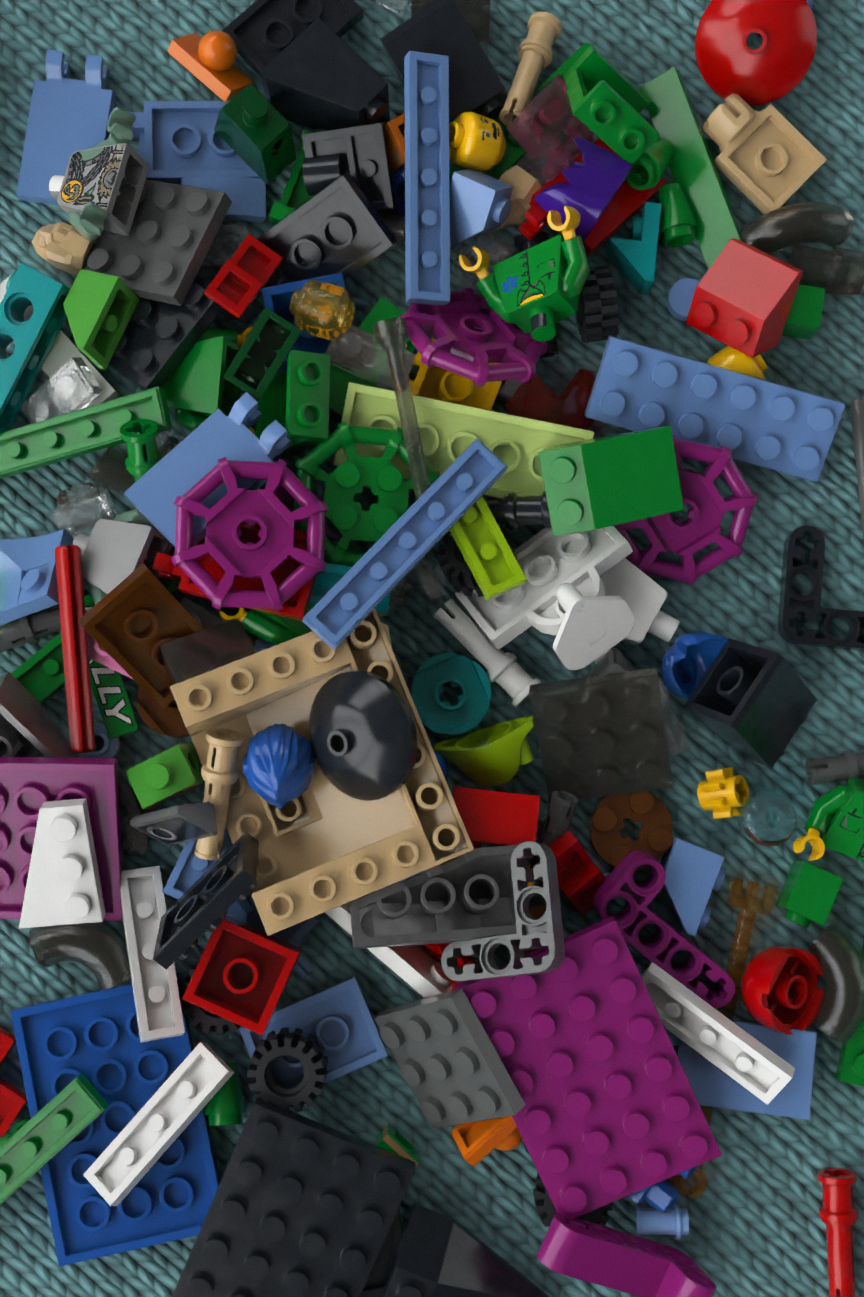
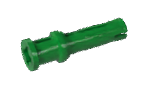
[120,419,163,482]

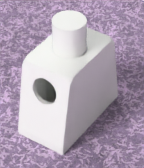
[600,558,680,646]

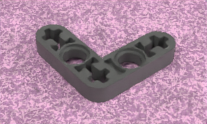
[441,841,565,982]

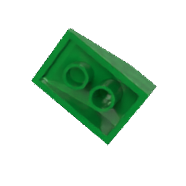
[538,425,684,536]

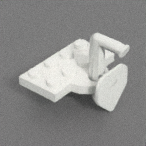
[455,526,642,701]

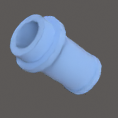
[636,1204,689,1240]

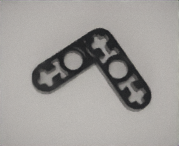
[778,525,864,651]

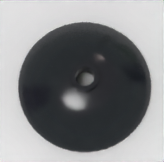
[309,670,417,801]

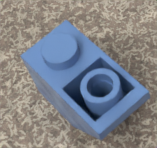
[660,838,726,936]

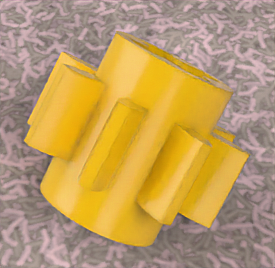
[697,767,749,819]

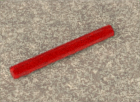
[55,545,96,753]

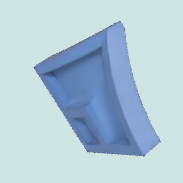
[0,529,75,625]

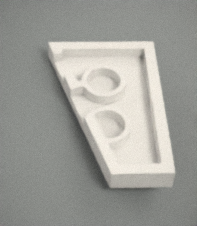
[19,798,106,929]

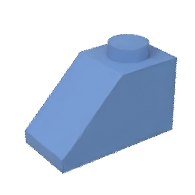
[449,169,514,250]

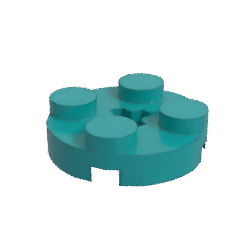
[411,653,492,736]

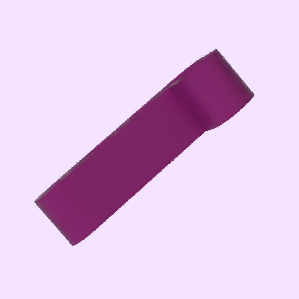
[593,850,735,1008]
[537,1213,717,1297]

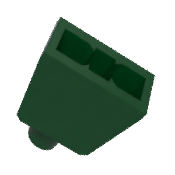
[214,84,296,185]
[223,307,302,400]

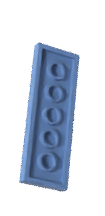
[584,335,846,482]

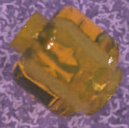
[289,279,355,340]

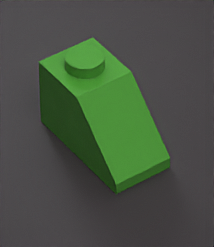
[63,269,140,370]

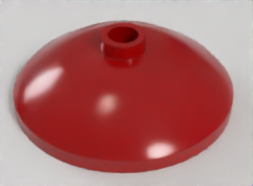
[695,0,817,106]

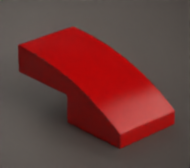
[204,234,283,318]
[536,830,606,916]

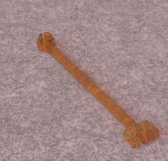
[671,877,775,1199]

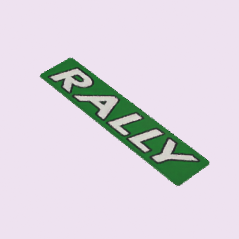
[84,594,138,739]

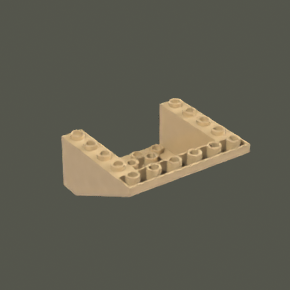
[170,609,474,936]

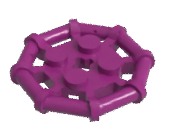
[397,287,547,386]
[614,435,758,585]
[171,457,329,612]

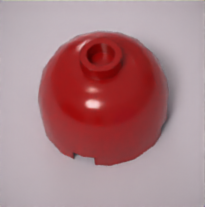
[741,946,824,1035]

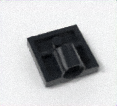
[302,123,396,210]

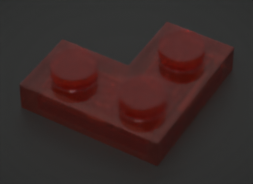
[505,369,596,430]

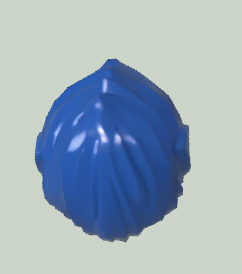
[661,631,728,700]
[243,723,315,809]

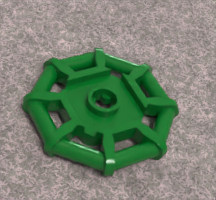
[293,422,441,567]

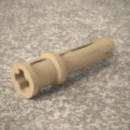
[499,12,563,128]
[194,728,245,860]

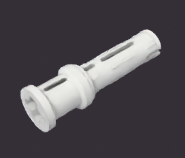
[433,599,542,708]

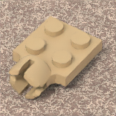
[702,93,827,219]

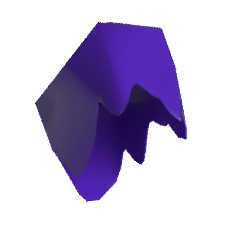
[534,136,632,242]

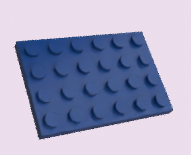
[10,972,220,1267]

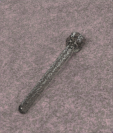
[373,318,431,501]

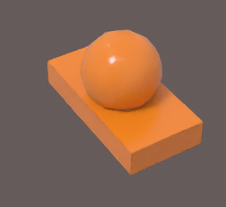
[167,30,254,102]
[450,1116,523,1167]

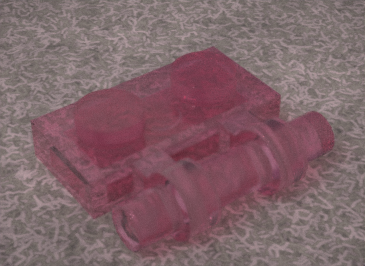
[506,74,594,181]

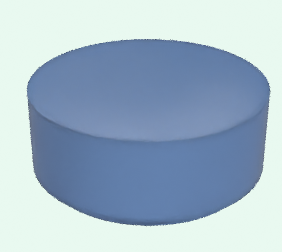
[666,278,700,321]

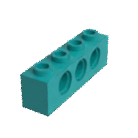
[0,262,70,433]

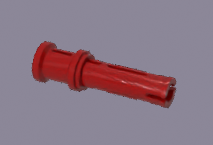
[817,1168,859,1297]

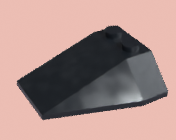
[381,1203,549,1297]

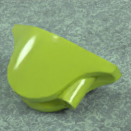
[433,715,536,786]

